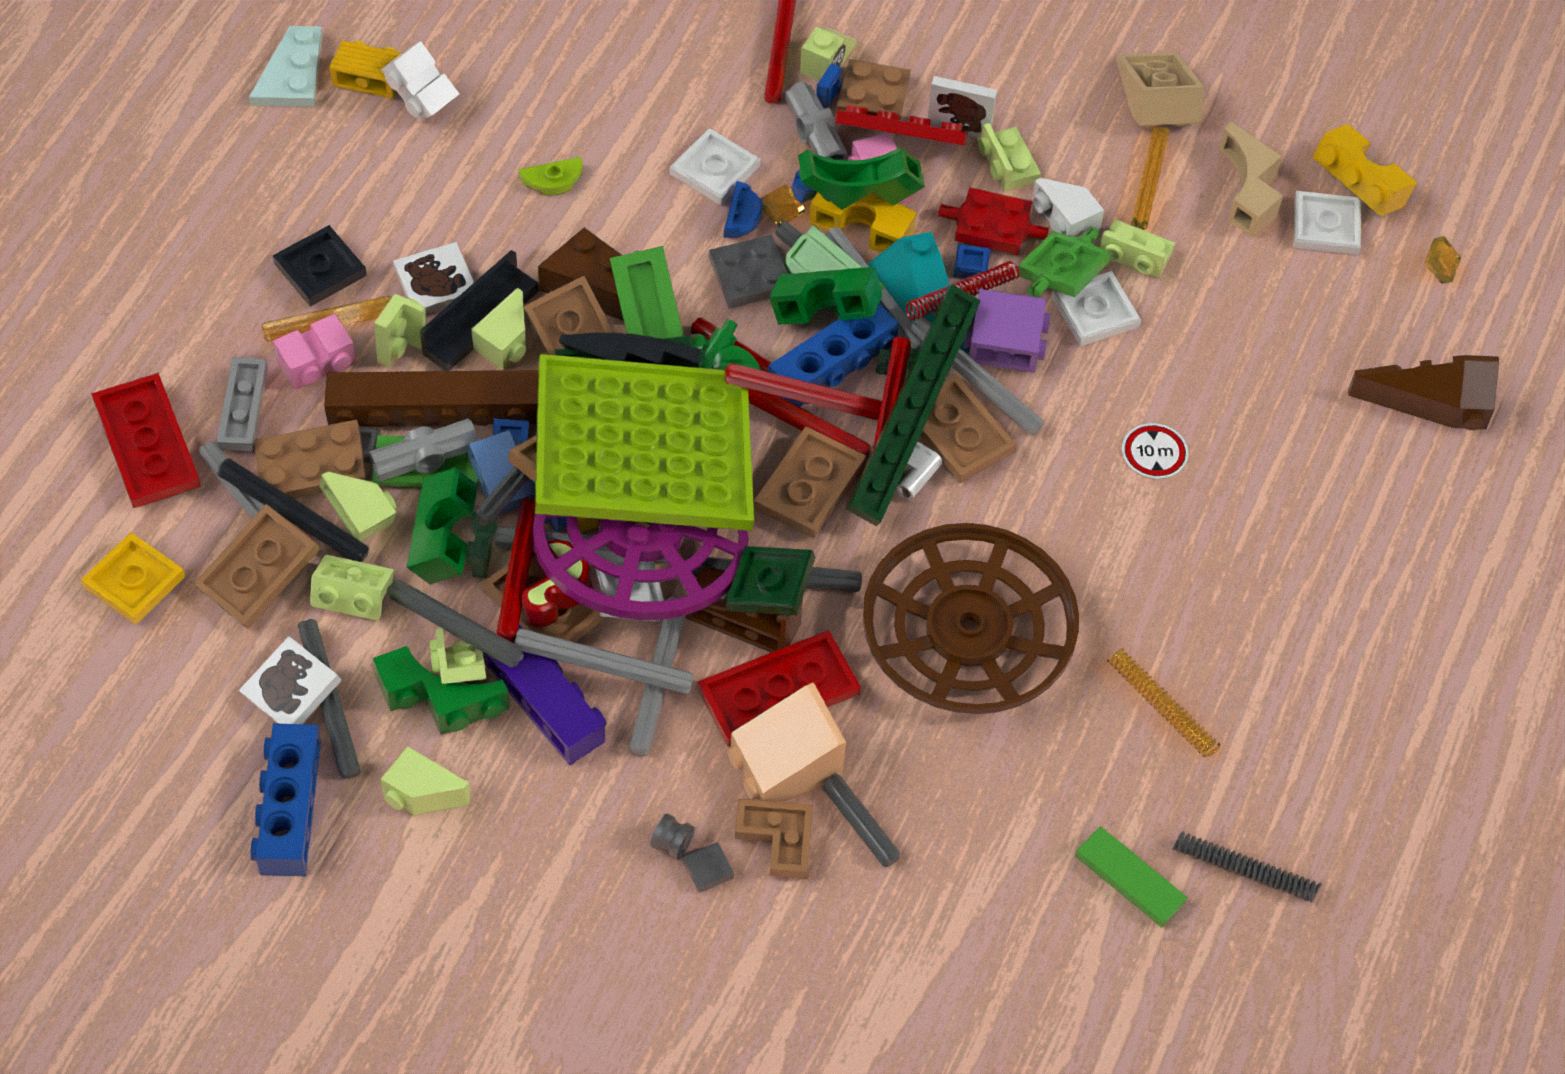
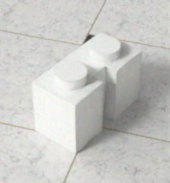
[381,41,459,122]

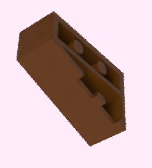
[538,227,624,321]

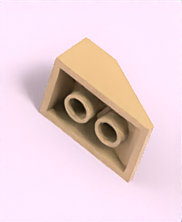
[1117,52,1204,129]

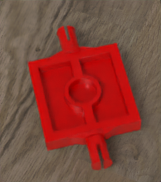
[938,187,1049,255]

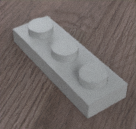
[217,357,268,452]

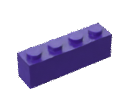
[483,624,607,766]

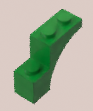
[798,147,925,210]
[372,646,509,734]

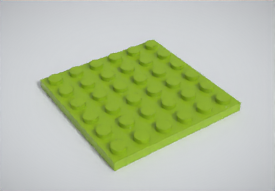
[535,354,754,531]

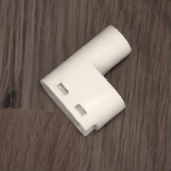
[896,442,943,500]

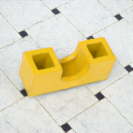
[1312,124,1418,216]
[809,193,917,253]

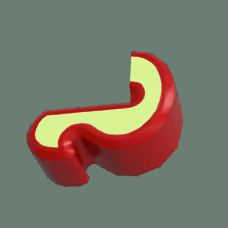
[522,539,590,627]

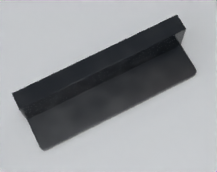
[420,250,539,371]

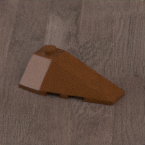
[1348,355,1499,430]

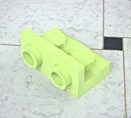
[978,123,1041,191]
[1100,219,1175,278]
[374,294,426,368]
[310,554,394,621]
[429,628,486,684]

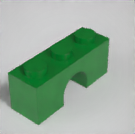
[769,267,883,325]
[406,468,478,584]

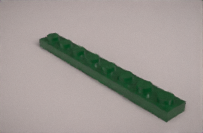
[846,284,981,526]

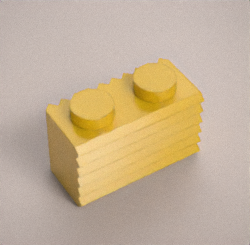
[330,40,402,99]

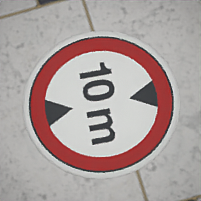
[1122,423,1189,479]

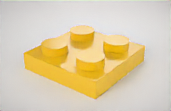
[81,532,186,625]

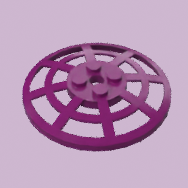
[533,514,749,620]

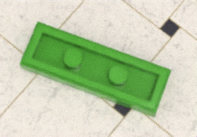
[1075,826,1188,928]

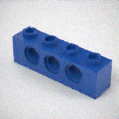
[768,304,899,407]
[251,723,322,876]

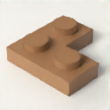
[735,798,813,879]

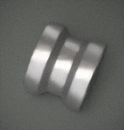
[650,813,695,860]

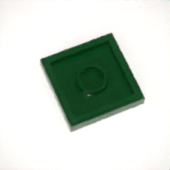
[725,546,816,615]

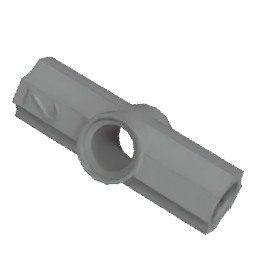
[785,81,848,161]
[369,419,478,482]

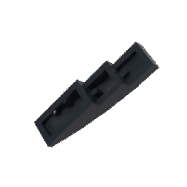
[558,332,705,368]

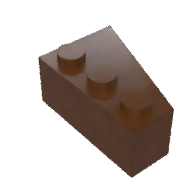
[685,567,803,652]

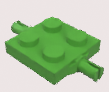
[1018,227,1110,298]

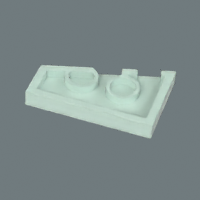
[249,26,323,107]

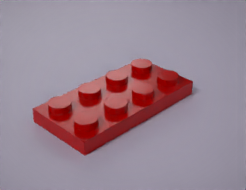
[835,105,969,146]
[91,372,201,508]
[697,630,861,747]

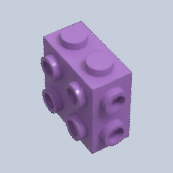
[963,289,1051,373]

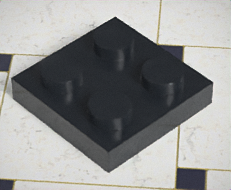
[273,225,367,307]

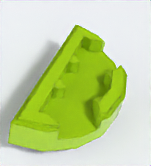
[518,157,583,195]

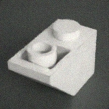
[1032,178,1104,237]

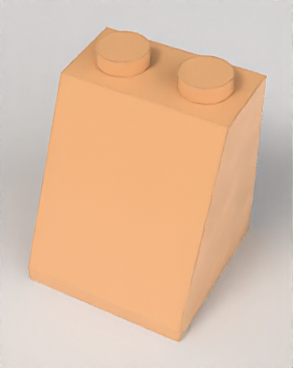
[727,683,846,802]

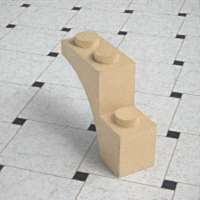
[1218,121,1283,237]

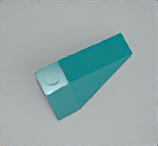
[867,231,969,356]

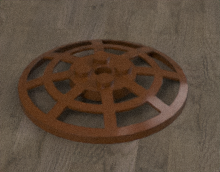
[863,523,1079,714]

